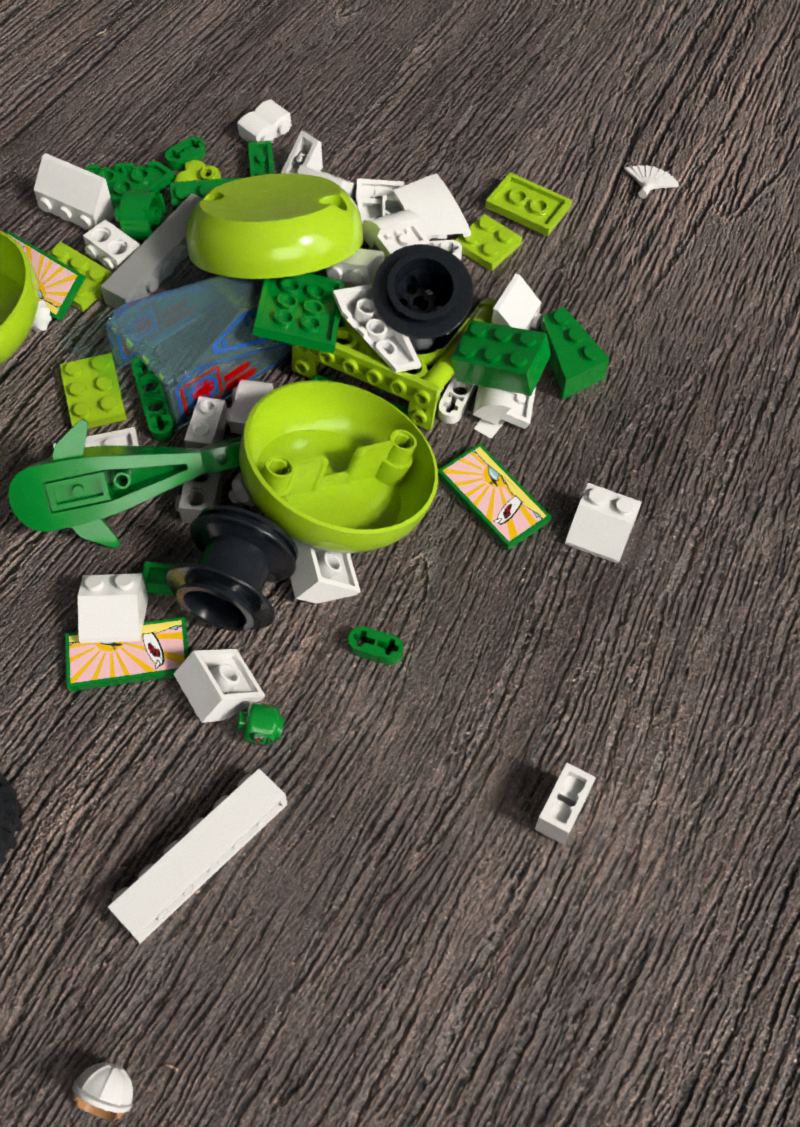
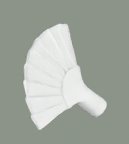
[624,165,679,199]

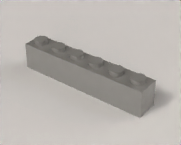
[100,193,203,316]

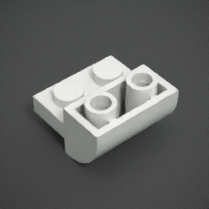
[362,209,430,258]
[473,385,536,429]

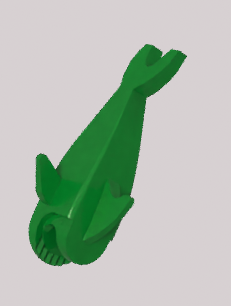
[8,419,241,548]

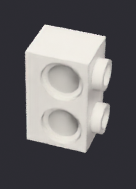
[83,219,140,272]
[184,396,228,448]
[535,762,596,845]

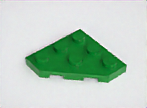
[84,161,175,212]

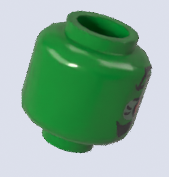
[237,702,284,746]

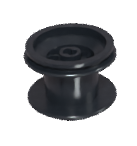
[372,244,474,355]
[166,505,298,632]

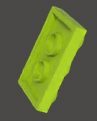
[485,172,572,236]
[47,242,113,312]
[60,353,127,429]

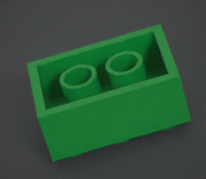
[451,320,551,396]

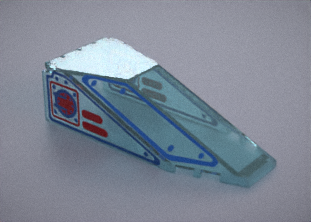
[105,268,328,430]

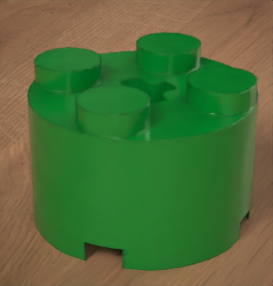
[115,190,166,242]

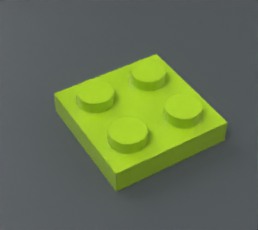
[455,214,523,272]

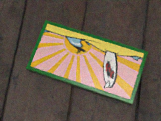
[6,230,86,321]
[438,443,552,551]
[65,617,189,692]

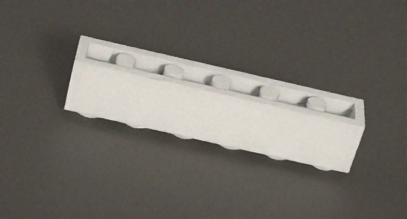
[108,769,288,944]

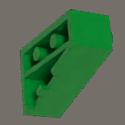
[540,306,610,400]

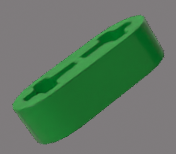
[165,136,206,171]
[348,626,403,665]

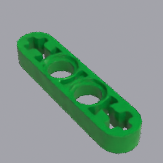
[131,354,175,442]

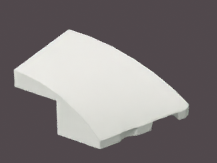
[393,173,471,240]
[356,178,404,240]

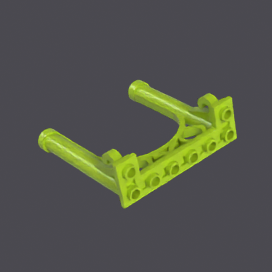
[291,256,498,431]

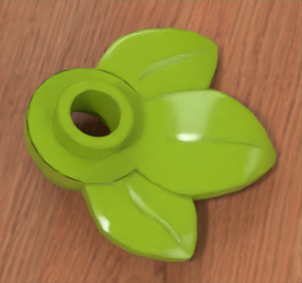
[174,160,221,182]

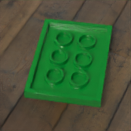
[252,273,345,354]

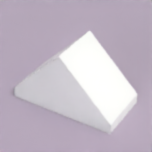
[281,130,323,174]

